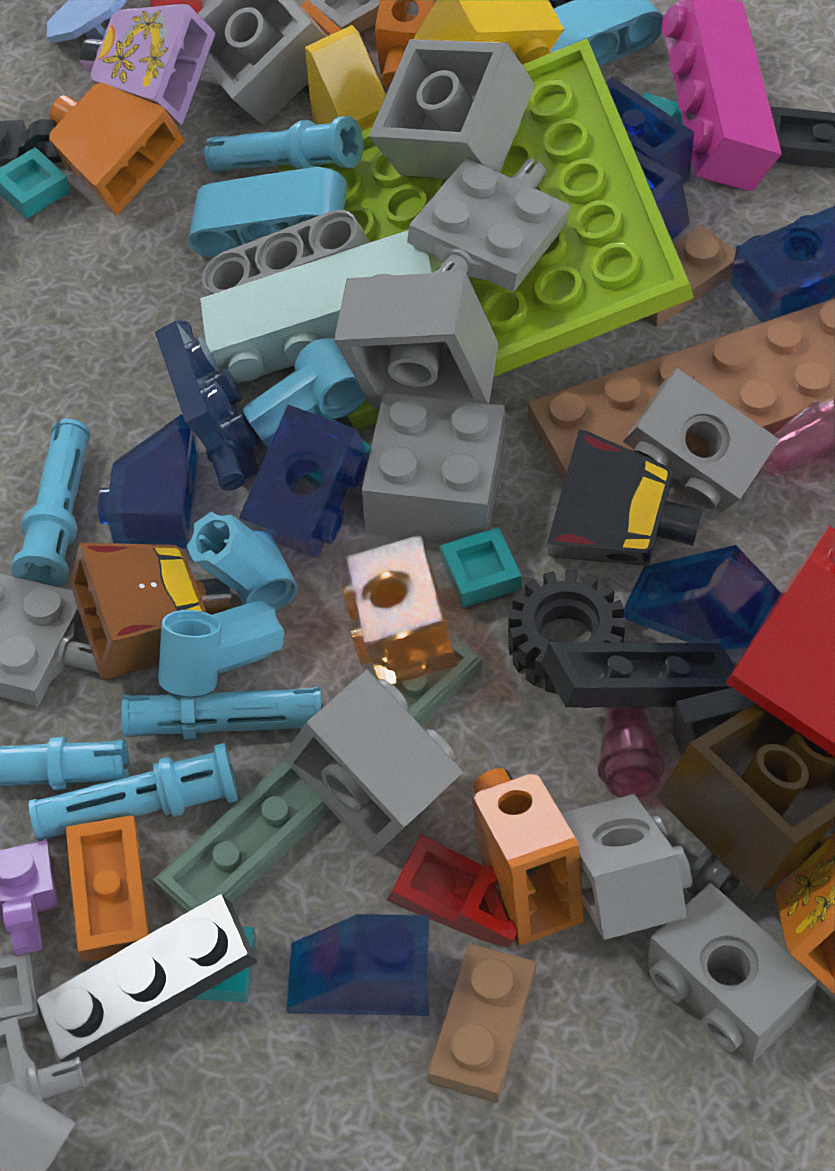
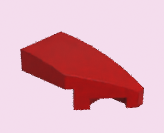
[387,834,517,948]

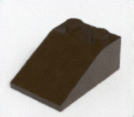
[656,703,835,896]

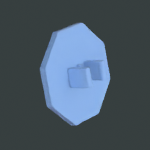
[47,0,128,44]

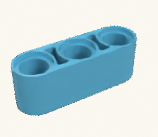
[550,0,664,67]
[188,167,348,258]

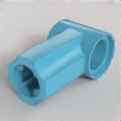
[242,338,367,451]
[187,511,298,611]
[158,600,284,696]

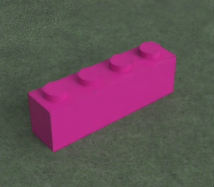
[662,0,782,191]

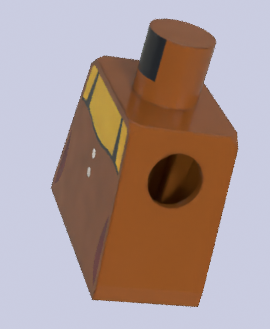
[70,543,231,680]

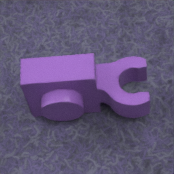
[0,840,59,956]

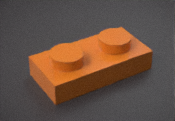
[66,815,150,963]

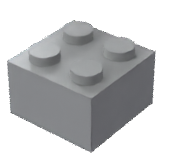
[198,0,327,125]
[369,39,535,179]
[334,270,498,409]
[362,393,505,543]
[282,669,463,856]

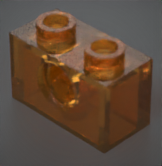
[342,534,458,685]

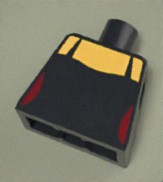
[547,429,703,566]

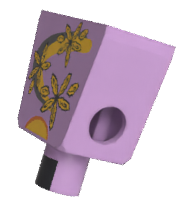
[80,4,215,126]

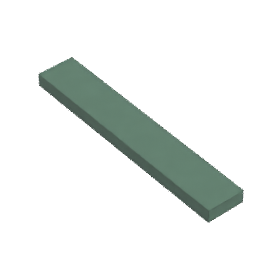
[153,622,482,914]

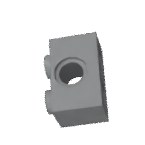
[622,368,780,512]
[561,794,692,940]
[647,883,818,1063]

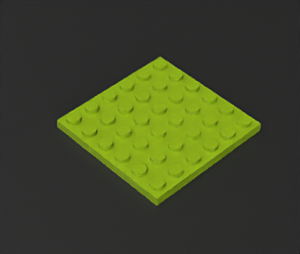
[277,38,694,431]

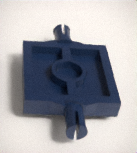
[155,320,260,491]

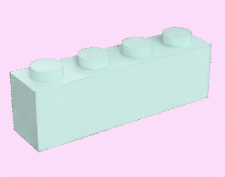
[200,230,440,384]

